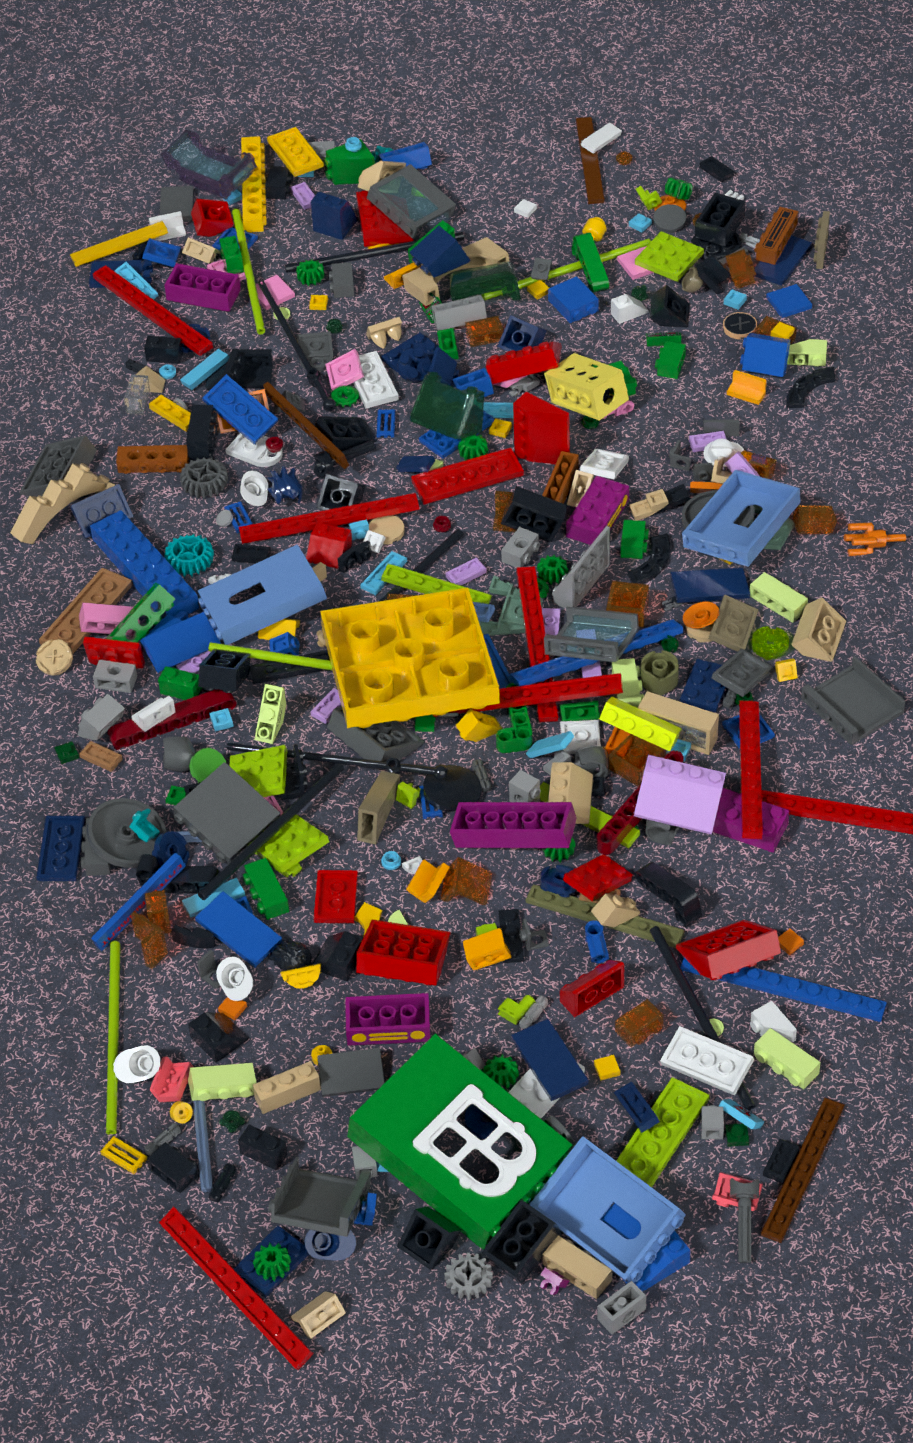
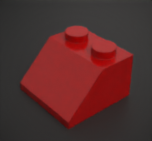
[191,198,234,237]
[306,522,352,569]

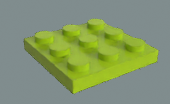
[635,231,704,282]
[229,745,287,798]
[248,815,329,873]

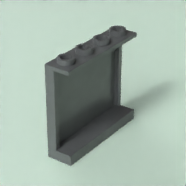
[801,656,905,745]
[174,762,280,865]
[268,1157,371,1237]

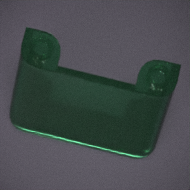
[449,262,521,301]
[410,372,485,439]

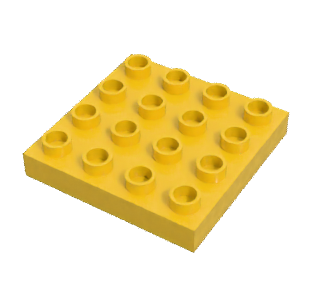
[320,588,500,728]

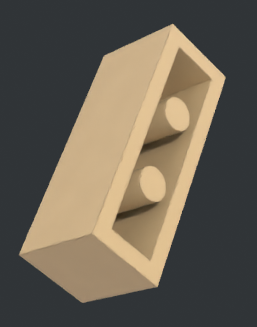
[253,1061,321,1114]
[543,1235,612,1299]

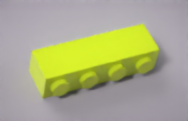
[599,697,682,751]

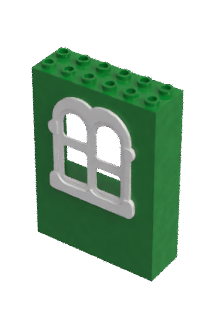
[347,1034,573,1250]

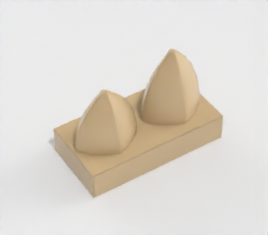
[366,317,402,349]

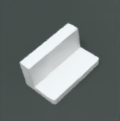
[149,211,186,241]
[131,696,175,732]

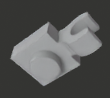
[509,374,540,397]

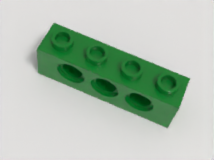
[106,582,175,643]

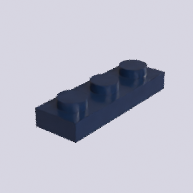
[614,1081,660,1133]

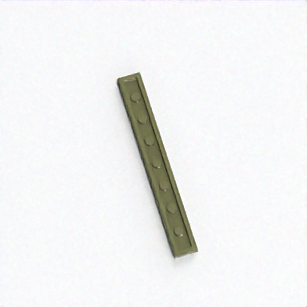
[526,884,685,948]

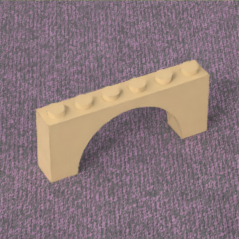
[402,237,510,306]

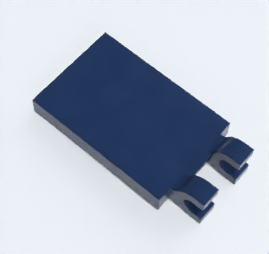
[89,260,153,288]

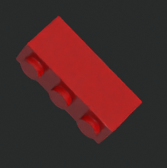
[560,960,624,1018]

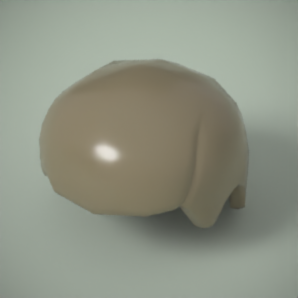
[682,266,704,293]

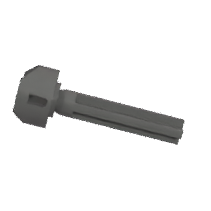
[730,1178,760,1263]

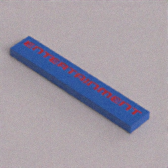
[91,853,186,951]

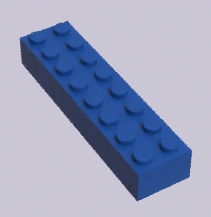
[90,510,199,619]

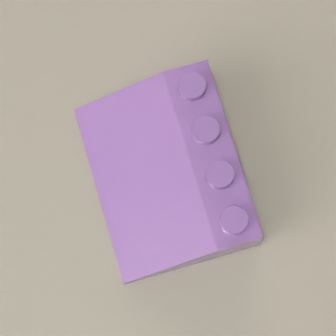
[634,755,726,835]

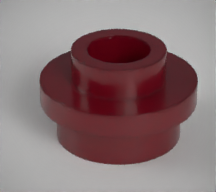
[265,437,283,453]
[433,516,451,532]

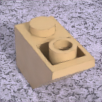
[591,893,641,928]

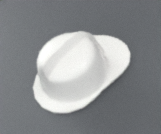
[703,438,746,467]
[240,471,268,506]
[216,957,253,1001]
[114,1045,161,1083]

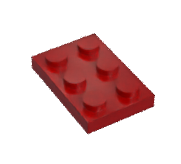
[83,637,145,669]
[563,854,633,902]
[314,870,358,923]

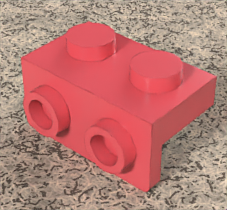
[150,1057,194,1102]
[712,1172,763,1211]

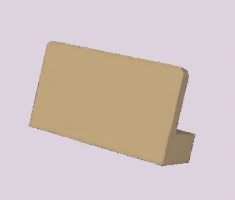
[182,237,221,264]
[711,456,732,484]
[291,1291,346,1339]

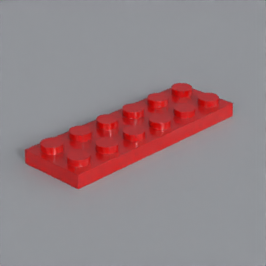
[411,448,524,504]

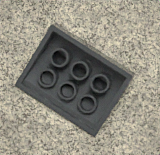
[19,435,97,497]
[327,707,424,770]

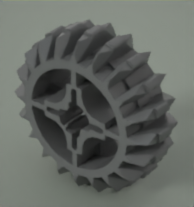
[180,457,228,499]

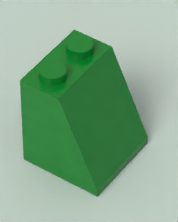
[324,139,375,185]

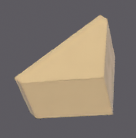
[128,366,165,393]
[567,470,594,507]

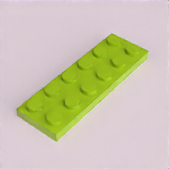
[616,1077,710,1187]

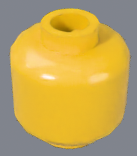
[582,217,607,241]

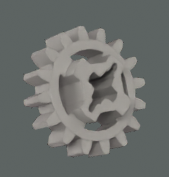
[444,1252,493,1300]

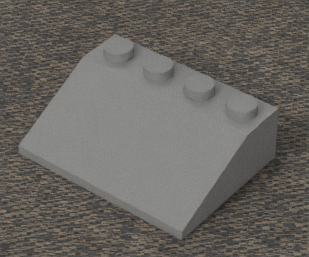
[552,526,610,609]

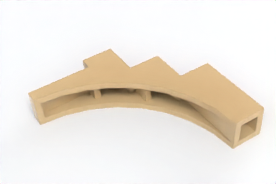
[10,463,110,544]

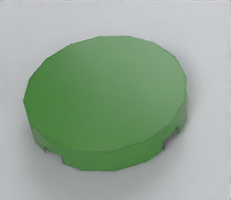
[189,748,226,783]

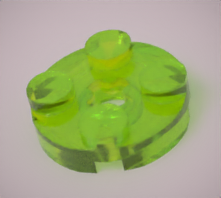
[751,626,789,660]

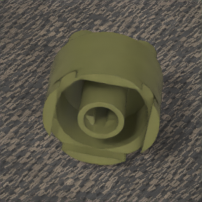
[641,651,679,695]

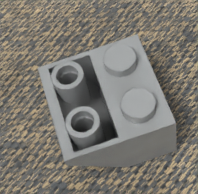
[78,694,125,741]

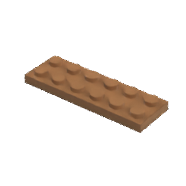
[39,568,133,654]

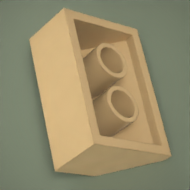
[358,161,406,195]
[791,598,846,662]
[548,762,593,824]

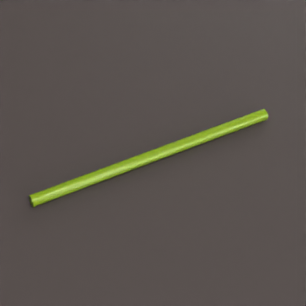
[232,209,265,335]
[482,238,651,300]
[209,642,333,671]
[106,941,120,1135]

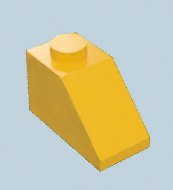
[456,709,503,742]

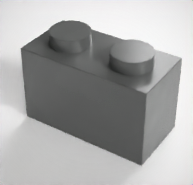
[329,262,354,298]

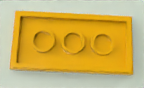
[267,127,324,177]

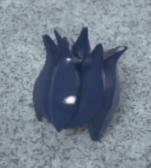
[267,466,303,504]

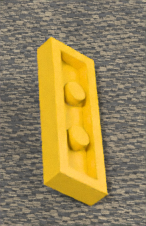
[149,395,191,432]

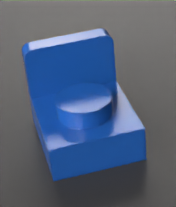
[269,632,300,656]
[354,1193,377,1226]

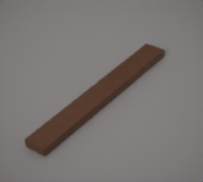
[576,117,604,204]
[263,382,349,469]
[761,1098,845,1243]

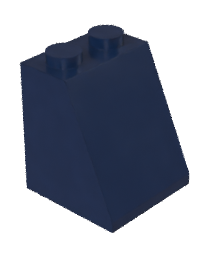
[311,192,358,240]
[409,225,471,278]

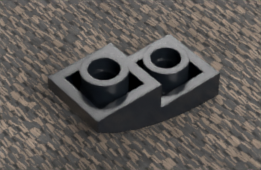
[338,541,372,573]
[171,924,216,949]

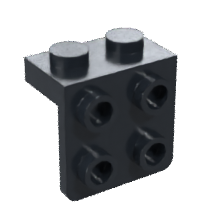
[205,349,245,390]
[238,349,273,388]
[280,744,308,800]

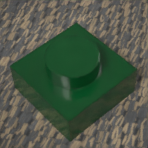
[54,741,79,765]
[725,1124,749,1147]

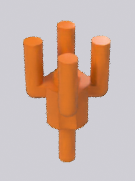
[844,523,906,556]

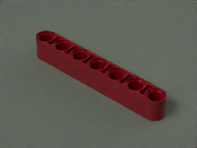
[107,689,237,750]
[597,750,684,855]

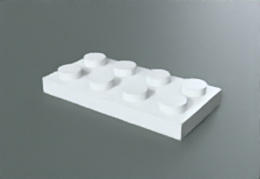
[353,351,399,409]
[660,1026,754,1095]
[508,1062,585,1119]

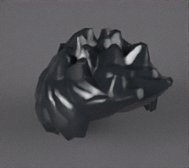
[269,939,312,971]

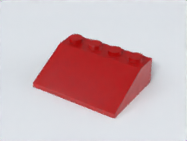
[356,190,413,247]
[486,341,562,384]
[513,392,570,465]
[356,919,451,986]
[676,920,781,980]

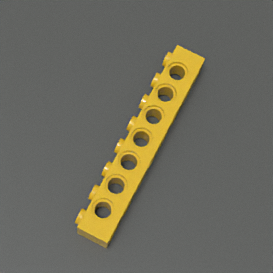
[241,136,267,232]

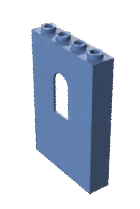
[682,470,800,567]
[198,544,327,645]
[529,1136,686,1283]

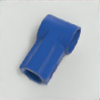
[585,921,609,964]

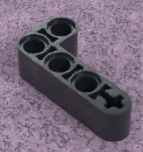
[136,854,220,893]
[634,862,702,927]

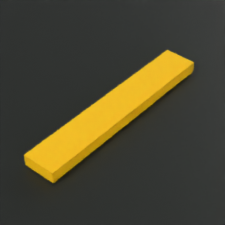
[70,221,168,267]

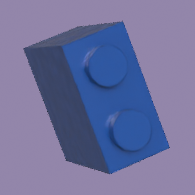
[548,276,599,323]
[740,333,791,377]

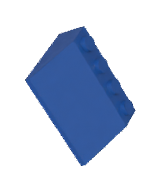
[600,1203,690,1292]

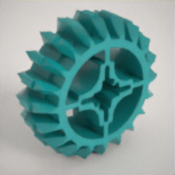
[165,534,214,577]

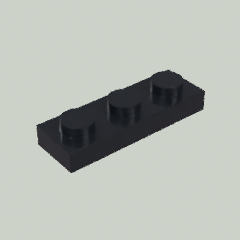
[498,909,524,963]

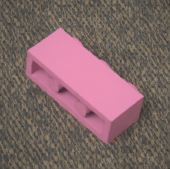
[79,603,140,636]

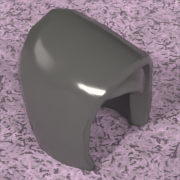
[163,737,196,772]
[574,745,609,779]
[646,819,680,846]

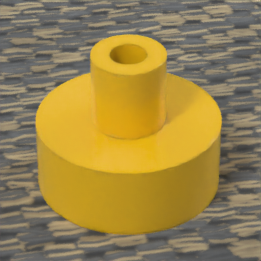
[311,1045,332,1066]
[170,1101,193,1124]

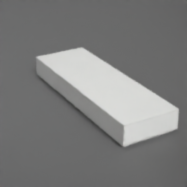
[581,123,622,154]

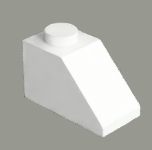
[611,294,649,324]
[750,1001,797,1042]

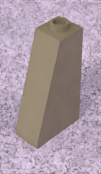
[357,771,400,845]

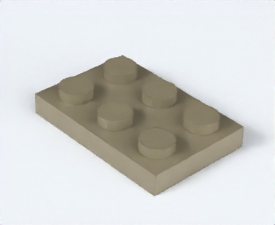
[814,211,830,269]
[708,595,758,652]

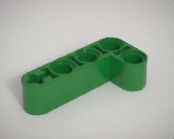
[572,232,609,292]
[496,683,532,753]

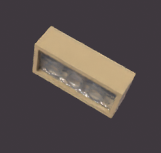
[638,691,719,755]

